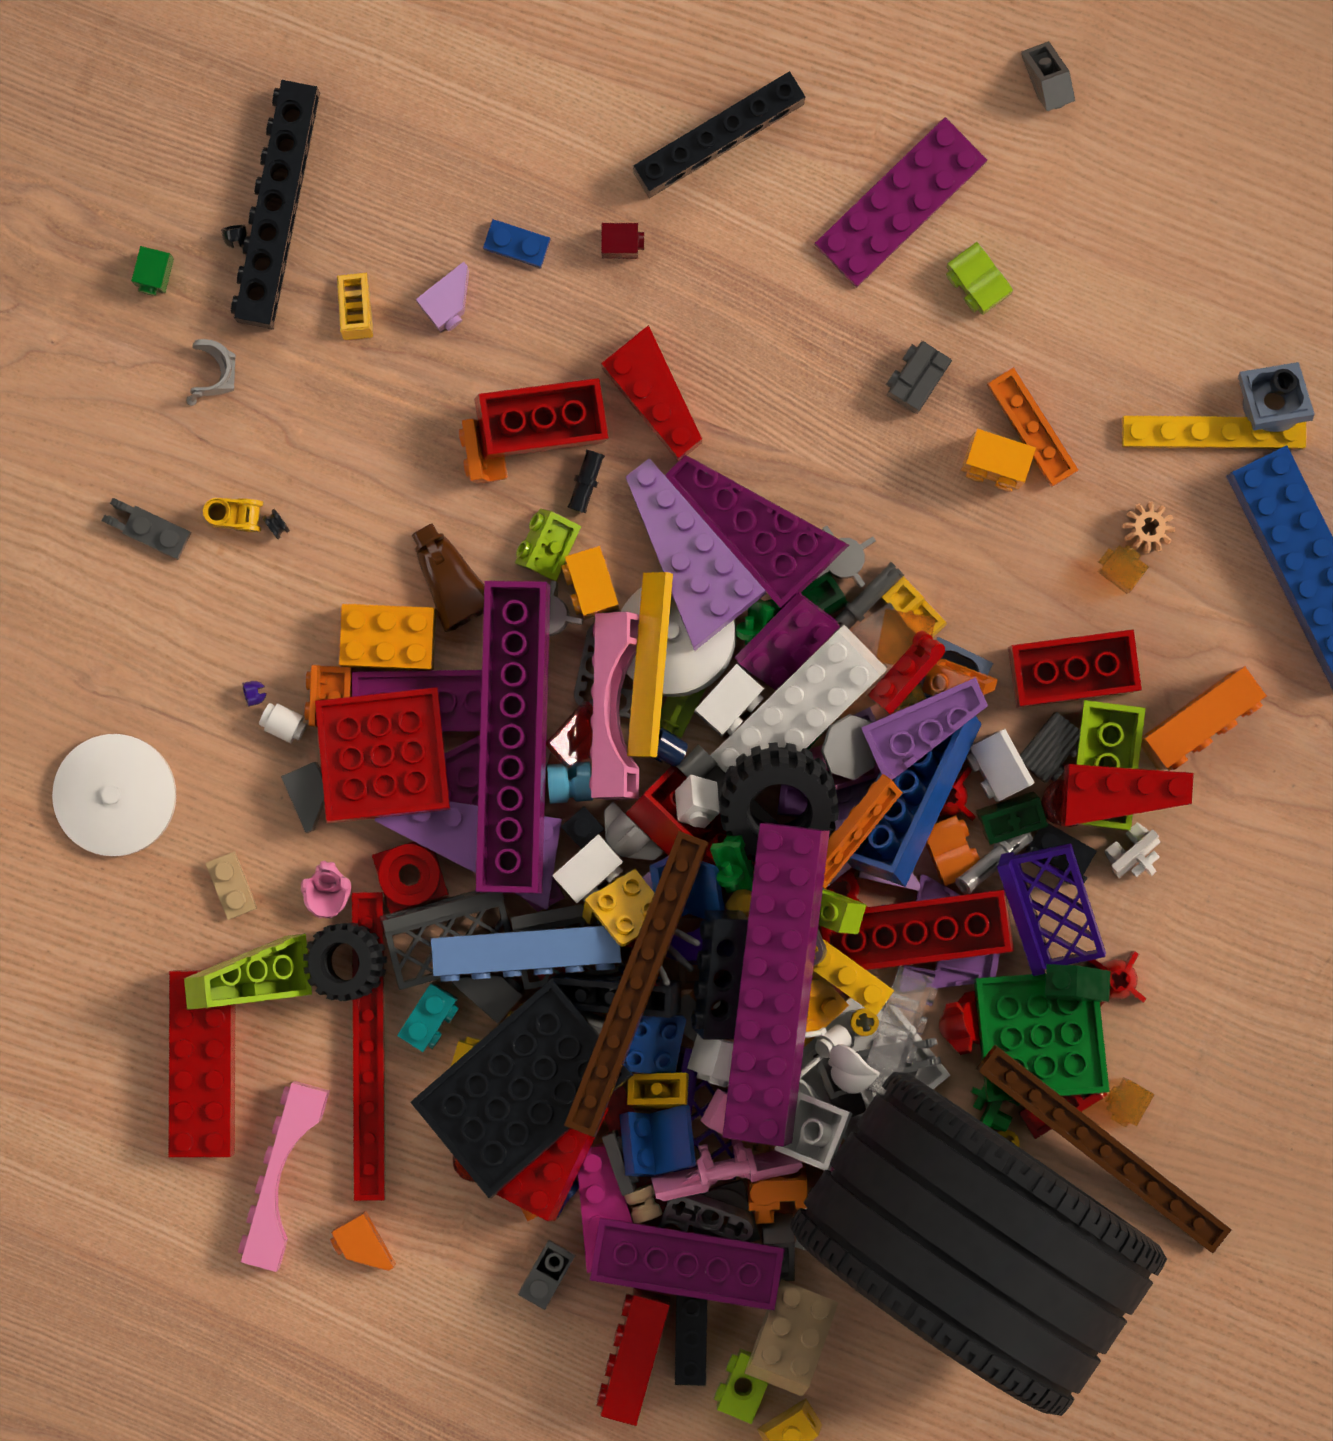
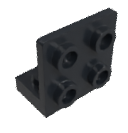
[1025,823,1097,885]

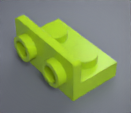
[515,509,582,581]

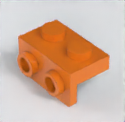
[459,418,508,484]
[304,665,353,727]

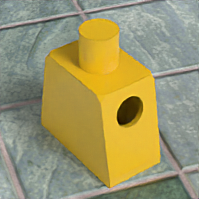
[757,1398,822,1441]

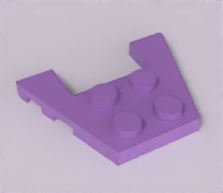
[898,874,1000,993]

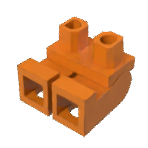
[748,1162,807,1224]

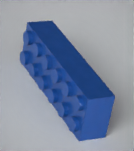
[847,693,982,887]

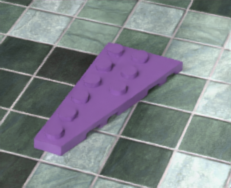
[626,458,766,651]
[375,801,562,910]

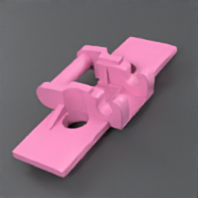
[651,1139,803,1201]

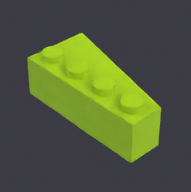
[184,933,312,1010]

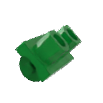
[736,599,782,645]
[710,835,754,893]
[970,1085,1020,1132]

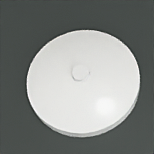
[621,587,737,697]
[52,734,176,856]

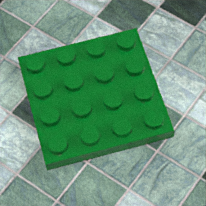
[974,973,1110,1103]

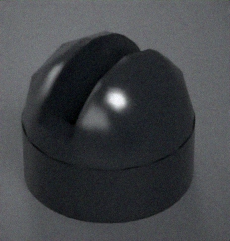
[221,225,247,248]
[1270,369,1297,395]

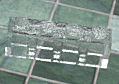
[865,966,938,1096]

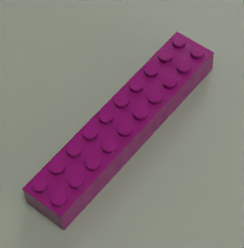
[476,581,551,894]
[722,823,830,1147]

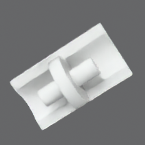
[1104,822,1161,878]

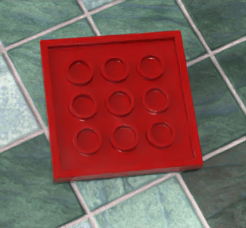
[315,687,451,823]

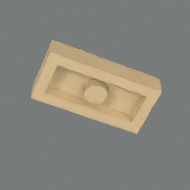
[205,852,257,920]

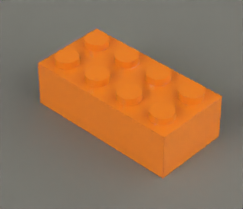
[1141,666,1267,771]

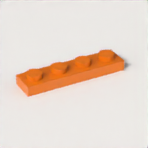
[987,367,1078,487]
[823,774,903,889]

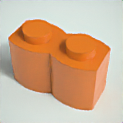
[925,815,980,886]

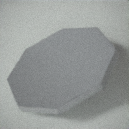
[821,714,876,780]

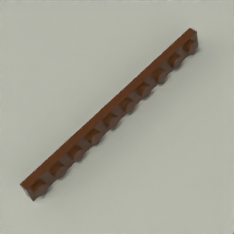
[564,831,709,1137]
[976,1045,1232,1254]

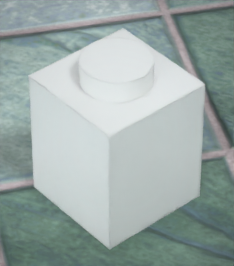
[675,774,720,829]

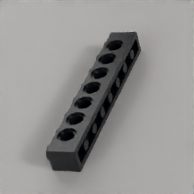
[231,80,320,329]

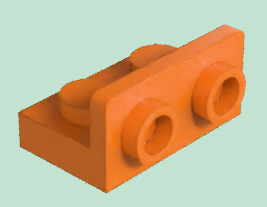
[922,658,998,696]

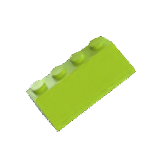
[1076,700,1146,830]

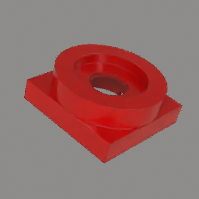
[372,841,449,913]

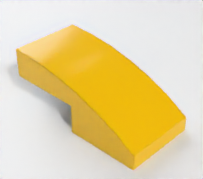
[881,576,947,638]

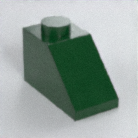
[1045,964,1111,1002]

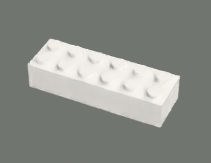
[710,625,887,800]

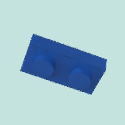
[483,219,551,268]

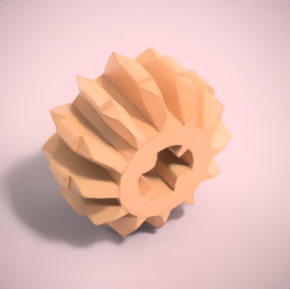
[1122,502,1175,554]

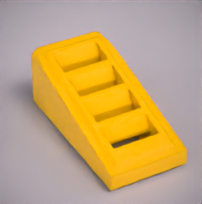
[337,272,373,340]

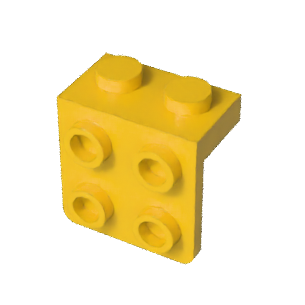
[582,869,654,946]

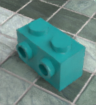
[397,982,459,1052]

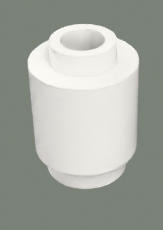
[259,703,307,743]

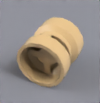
[624,1184,663,1223]

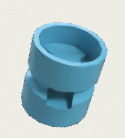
[547,761,593,804]

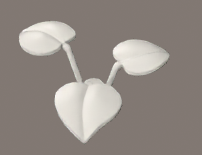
[798,1025,880,1098]

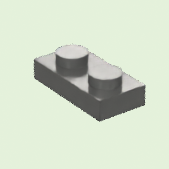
[602,1129,639,1196]

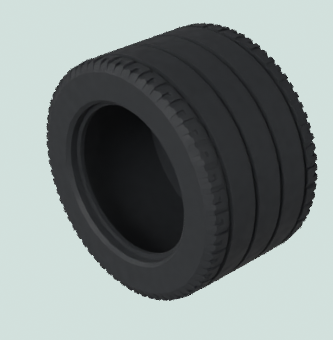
[790,1072,1167,1416]

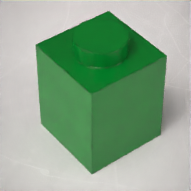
[131,246,174,296]

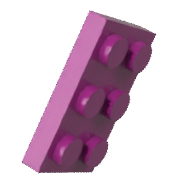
[735,592,840,690]

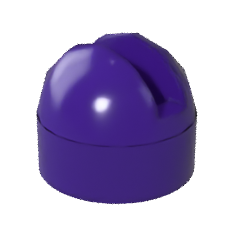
[242,681,267,707]

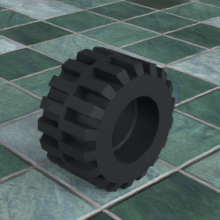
[303,923,387,1001]

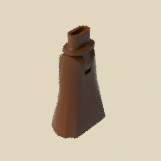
[412,523,484,632]

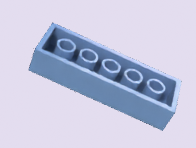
[431,925,621,982]

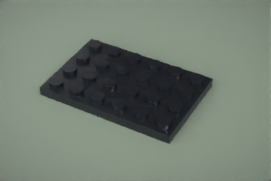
[410,979,633,1198]

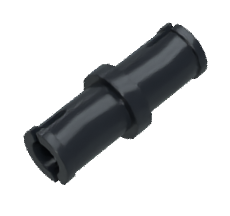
[567,449,605,513]

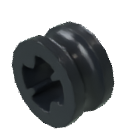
[262,508,290,539]

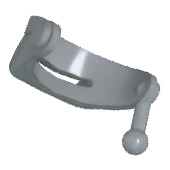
[186,339,236,406]

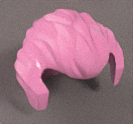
[301,861,351,918]

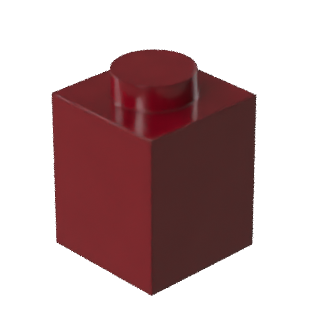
[601,223,644,259]

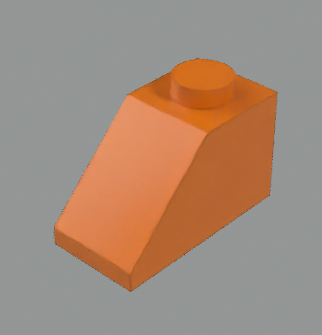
[330,1211,396,1271]

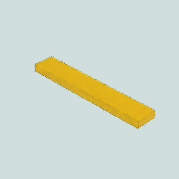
[627,572,673,757]

